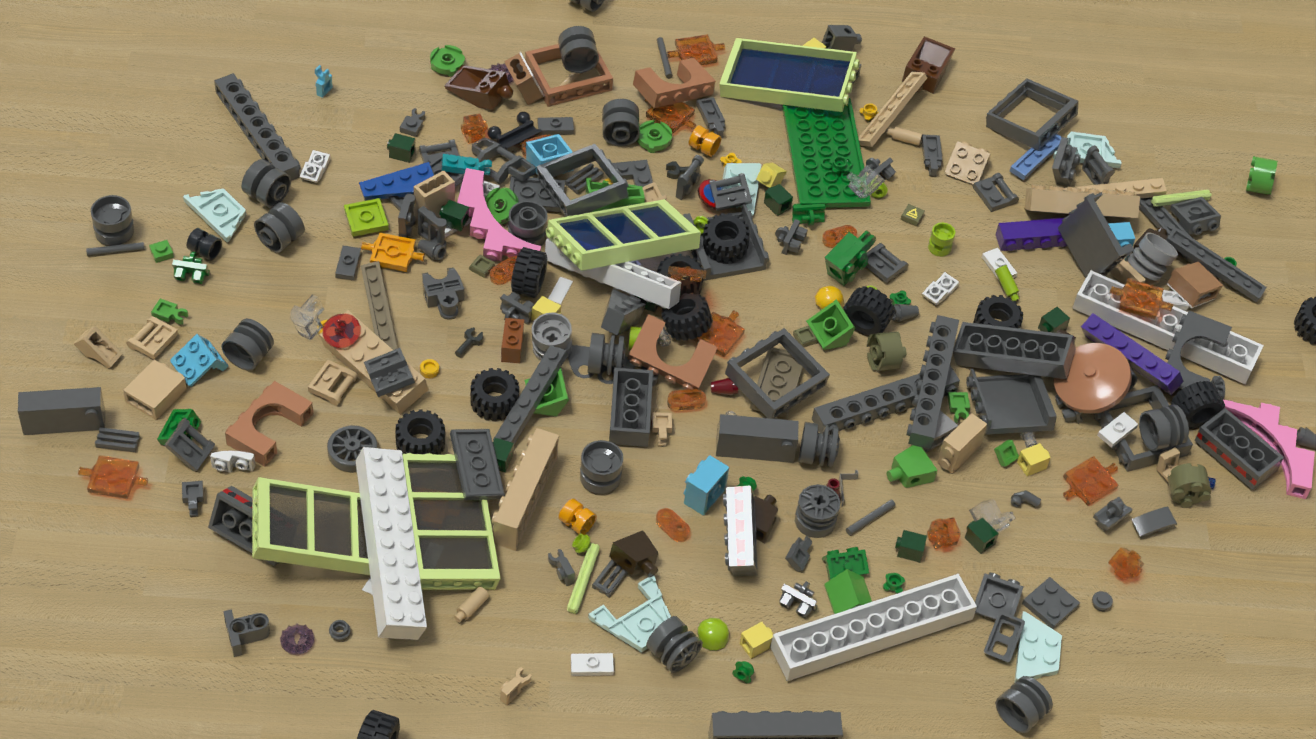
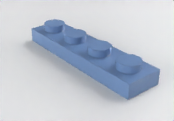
[1010,134,1061,180]

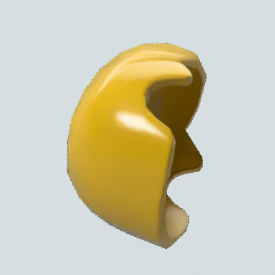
[815,286,844,310]

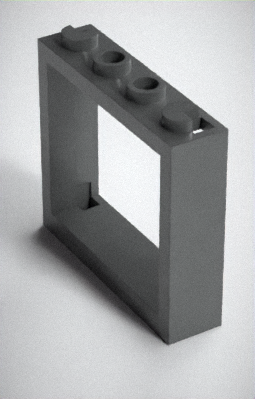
[986,78,1079,150]
[536,144,629,217]
[725,328,830,419]
[1093,385,1193,472]

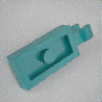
[441,154,492,175]

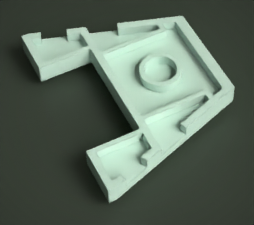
[588,576,671,652]

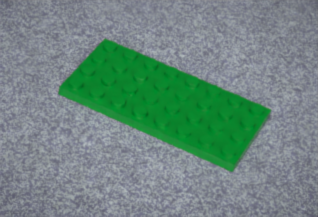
[781,98,871,208]

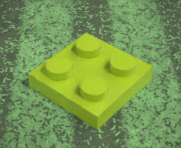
[344,198,389,237]

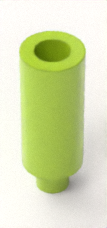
[995,265,1020,301]

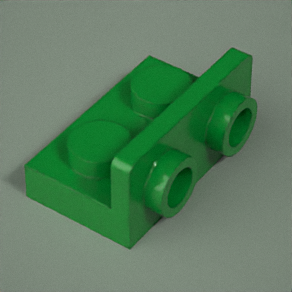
[157,409,201,445]
[822,547,869,580]

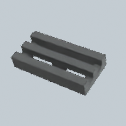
[565,163,604,194]
[95,427,140,452]
[592,559,628,598]

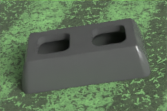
[984,611,1025,662]

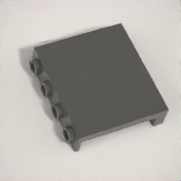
[1058,192,1134,277]
[683,204,769,281]
[966,368,1057,435]

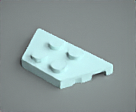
[1053,131,1121,168]
[721,163,762,216]
[183,189,246,242]
[1014,611,1062,683]

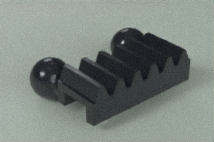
[487,112,542,153]

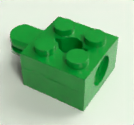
[825,230,876,286]

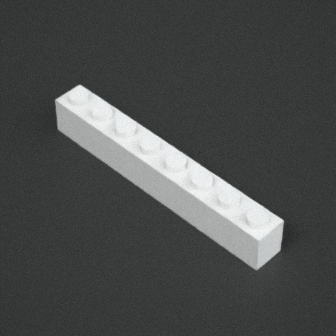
[545,238,681,309]

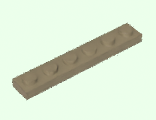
[361,261,398,350]

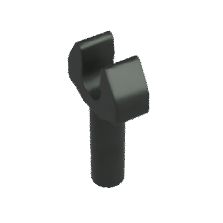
[666,161,689,179]
[455,327,483,357]

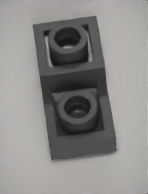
[1131,506,1177,539]

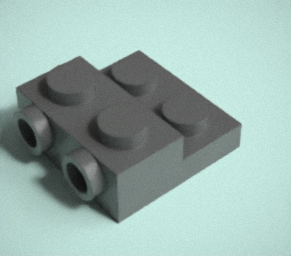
[1052,137,1081,186]
[1170,197,1221,235]
[975,572,1024,626]

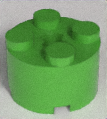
[1246,156,1278,195]

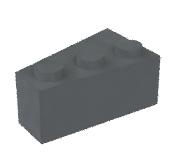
[601,289,646,335]

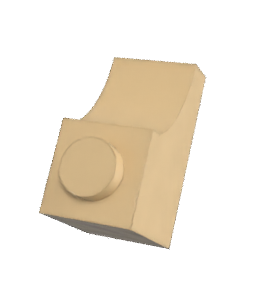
[74,326,122,369]

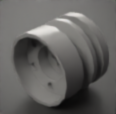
[1128,233,1178,281]
[532,313,572,361]

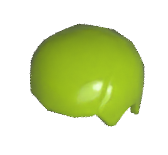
[697,618,729,650]

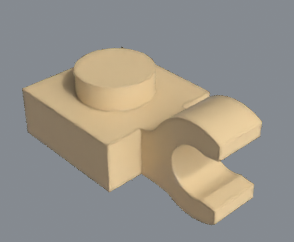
[652,412,672,446]
[500,667,532,706]

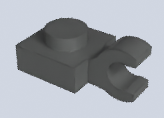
[182,481,204,517]
[785,536,812,572]
[548,549,575,586]

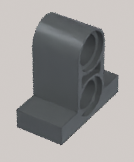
[223,609,270,657]

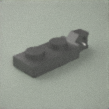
[696,97,725,138]
[921,134,942,176]

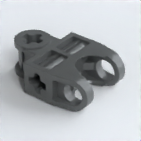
[422,267,465,319]

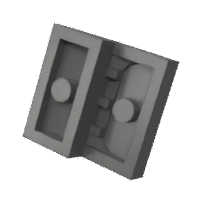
[364,348,415,397]

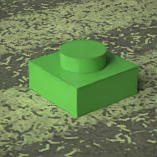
[149,240,174,263]
[994,440,1019,467]

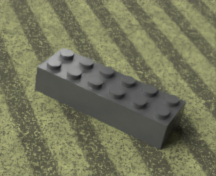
[953,322,1076,379]
[708,710,843,739]

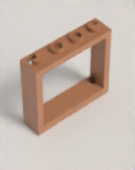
[525,44,613,107]

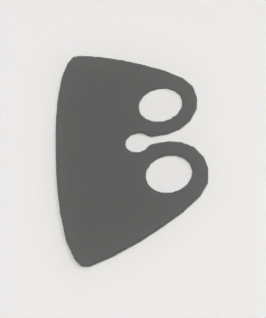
[568,345,635,384]

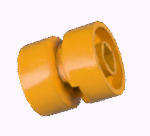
[688,125,722,157]
[558,498,597,535]

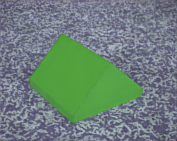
[806,299,855,350]
[525,368,569,417]
[824,569,872,614]

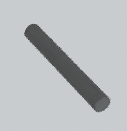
[657,37,673,79]
[86,242,145,256]
[846,500,895,535]

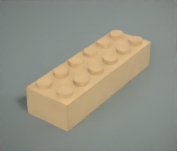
[1025,184,1140,218]
[319,310,429,415]
[491,428,559,551]

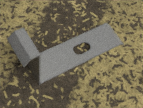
[839,470,859,507]

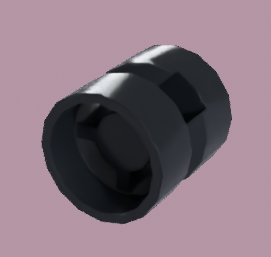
[186,228,222,260]

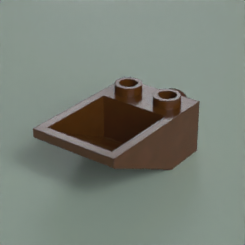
[902,36,955,94]
[444,65,513,110]

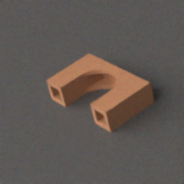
[633,58,716,108]
[627,314,718,392]
[225,381,313,467]

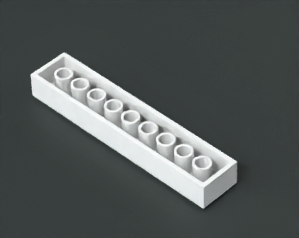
[1073,270,1264,384]
[355,447,427,640]
[770,574,977,681]

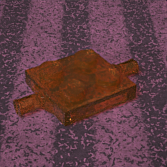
[667,34,725,65]
[645,99,696,133]
[668,266,707,282]
[1109,278,1173,320]
[693,310,745,357]
[78,455,148,499]
[1063,456,1119,506]

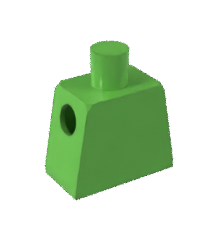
[886,445,938,488]

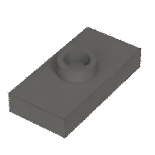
[537,117,574,135]
[335,246,361,280]

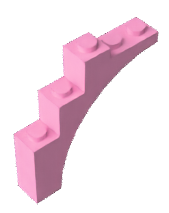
[457,168,541,261]
[1223,400,1315,499]

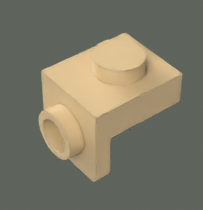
[643,182,667,203]
[1157,447,1180,482]

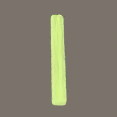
[1151,189,1212,207]
[567,543,600,614]

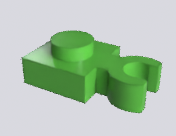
[151,298,188,325]
[947,392,970,423]

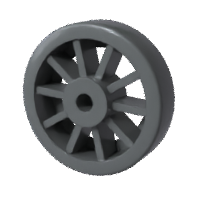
[327,425,378,472]

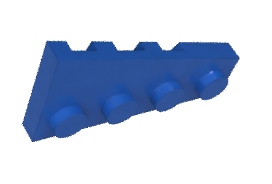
[359,162,434,201]

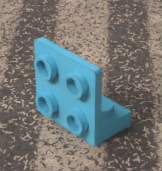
[170,334,229,387]

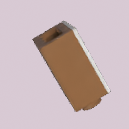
[504,52,545,105]
[1167,262,1223,308]

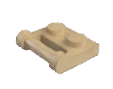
[126,316,178,359]
[308,360,358,406]

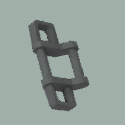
[472,138,536,184]

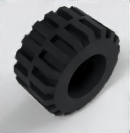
[703,213,750,263]
[511,247,547,298]
[657,254,704,295]
[843,286,895,336]
[661,293,713,341]
[973,295,1023,329]
[1294,296,1316,344]
[470,368,519,421]
[1171,381,1225,429]
[395,409,445,455]
[357,710,400,739]

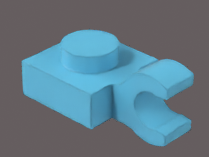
[315,65,333,98]

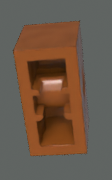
[501,318,524,364]

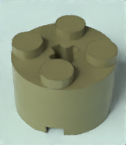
[867,332,907,371]
[1167,463,1211,508]

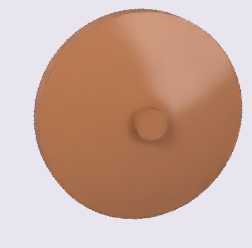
[1054,343,1132,414]

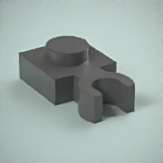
[399,108,425,137]

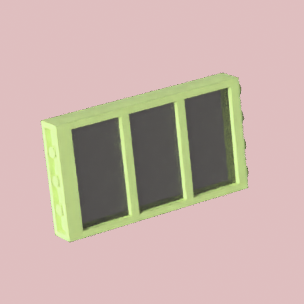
[402,453,500,590]
[252,477,370,575]

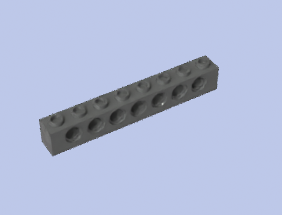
[214,73,301,181]
[906,315,959,449]
[812,366,960,435]

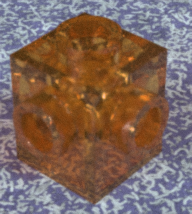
[461,113,488,144]
[927,517,961,549]
[1108,548,1144,579]

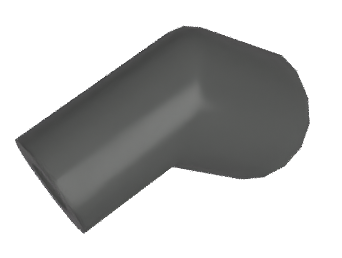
[1011,490,1041,507]

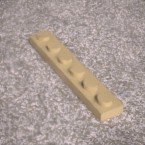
[858,72,927,147]
[1063,178,1167,198]

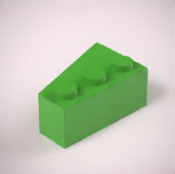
[585,178,645,213]

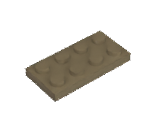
[750,347,803,418]

